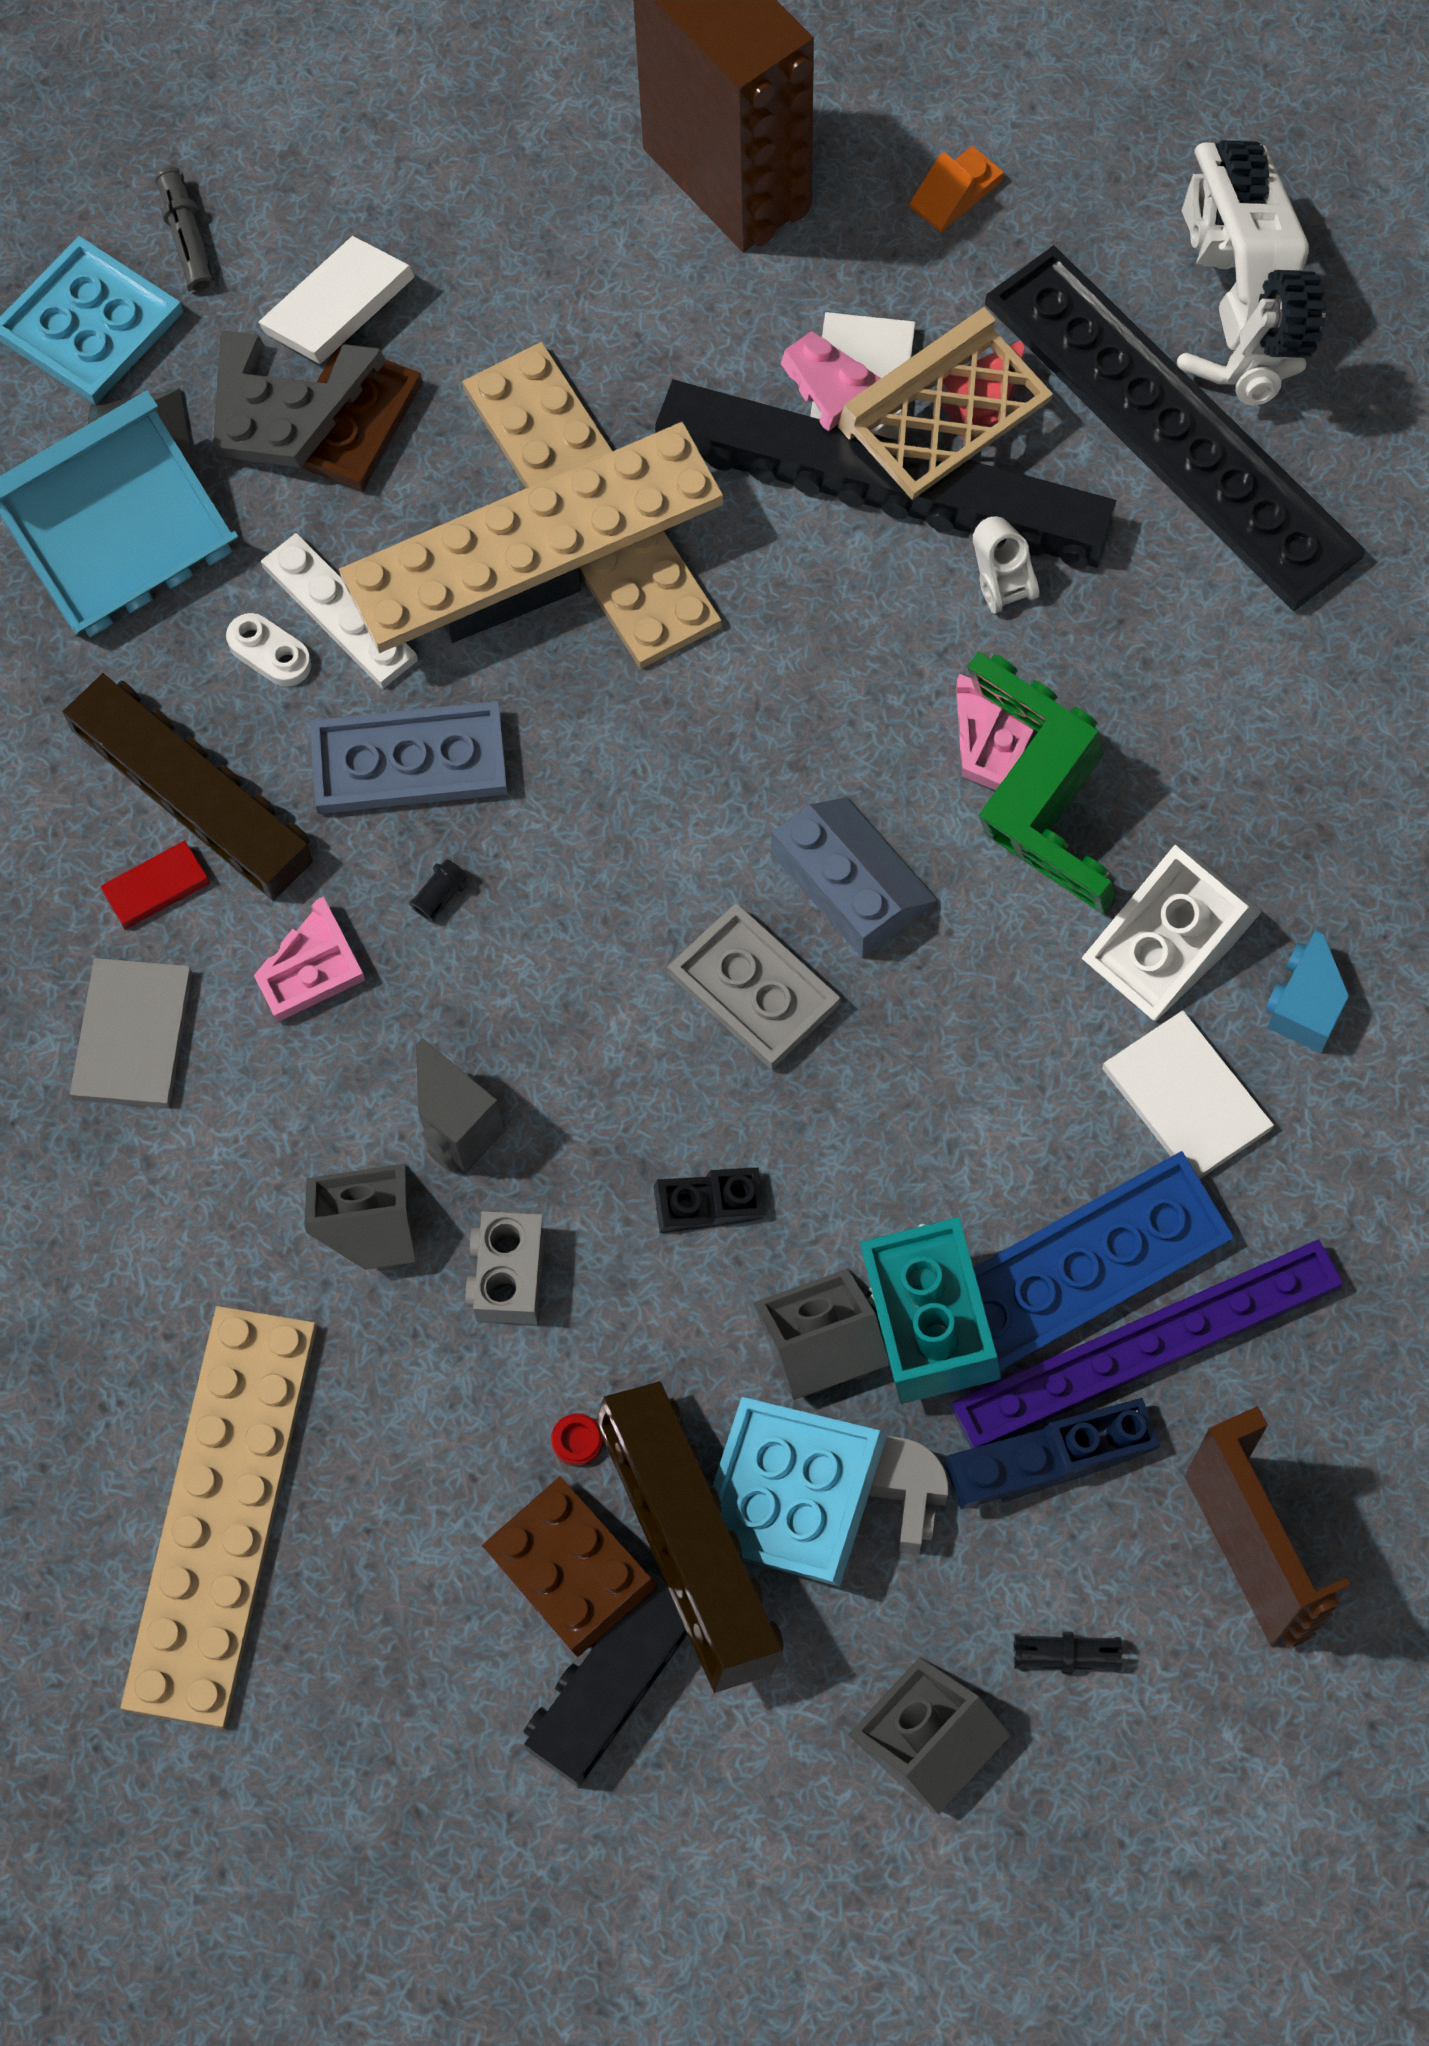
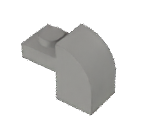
[869,1436,948,1554]

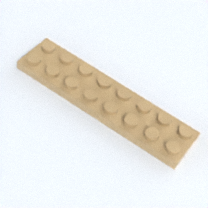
[462,342,722,669]
[339,422,723,654]
[120,1306,317,1730]

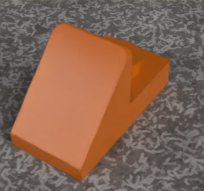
[909,145,1004,233]

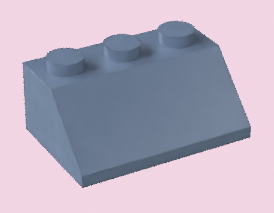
[771,797,938,959]

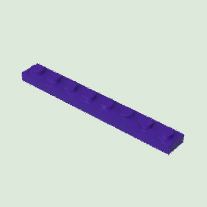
[951,1239,1343,1449]

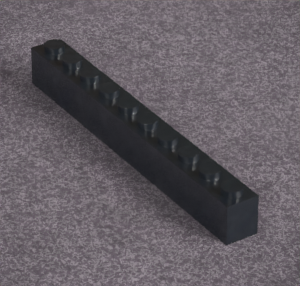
[655,379,1117,568]

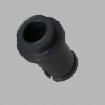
[409,859,468,923]

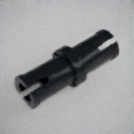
[1014,1631,1122,1674]

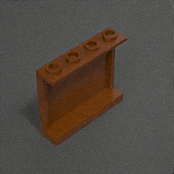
[1185,1406,1351,1649]

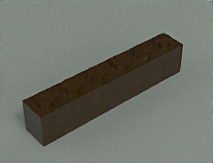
[62,673,313,901]
[596,1381,784,1693]

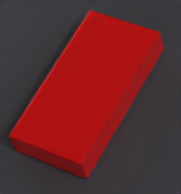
[100,840,210,930]

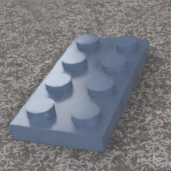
[309,701,508,814]

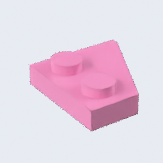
[781,331,881,431]
[956,674,1035,791]
[254,896,365,1022]

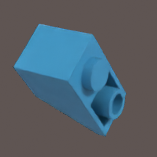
[1265,930,1349,1053]

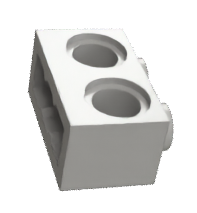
[465,1211,545,1325]

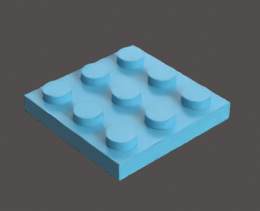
[0,236,184,405]
[713,1397,887,1587]

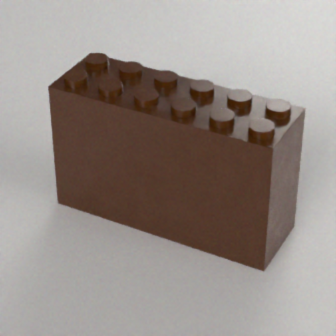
[633,0,814,253]

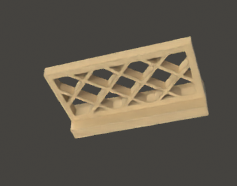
[838,307,1053,500]

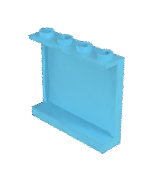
[0,390,238,637]

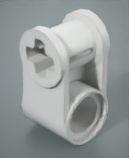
[973,516,1039,614]

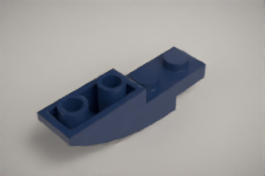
[944,1398,1161,1510]

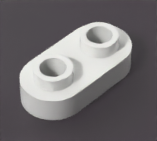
[226,613,311,687]

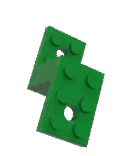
[967,651,1116,916]

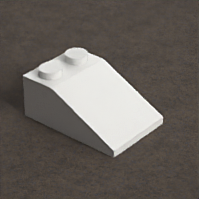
[1082,845,1262,1021]

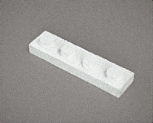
[261,533,418,689]

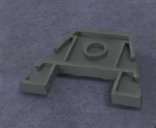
[213,331,385,468]

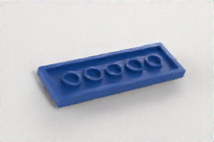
[971,1151,1234,1388]

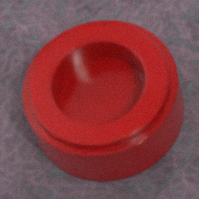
[551,1413,603,1467]

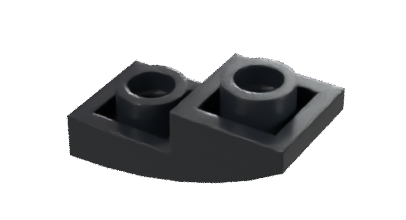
[653,1167,765,1233]

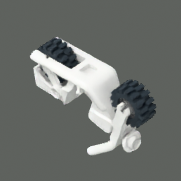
[1177,140,1326,406]

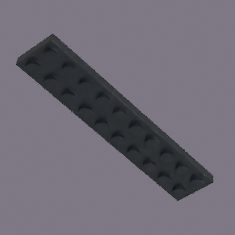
[985,245,1365,612]

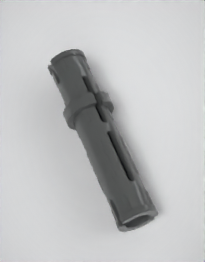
[155,167,216,294]

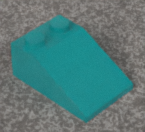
[860,1217,1001,1404]

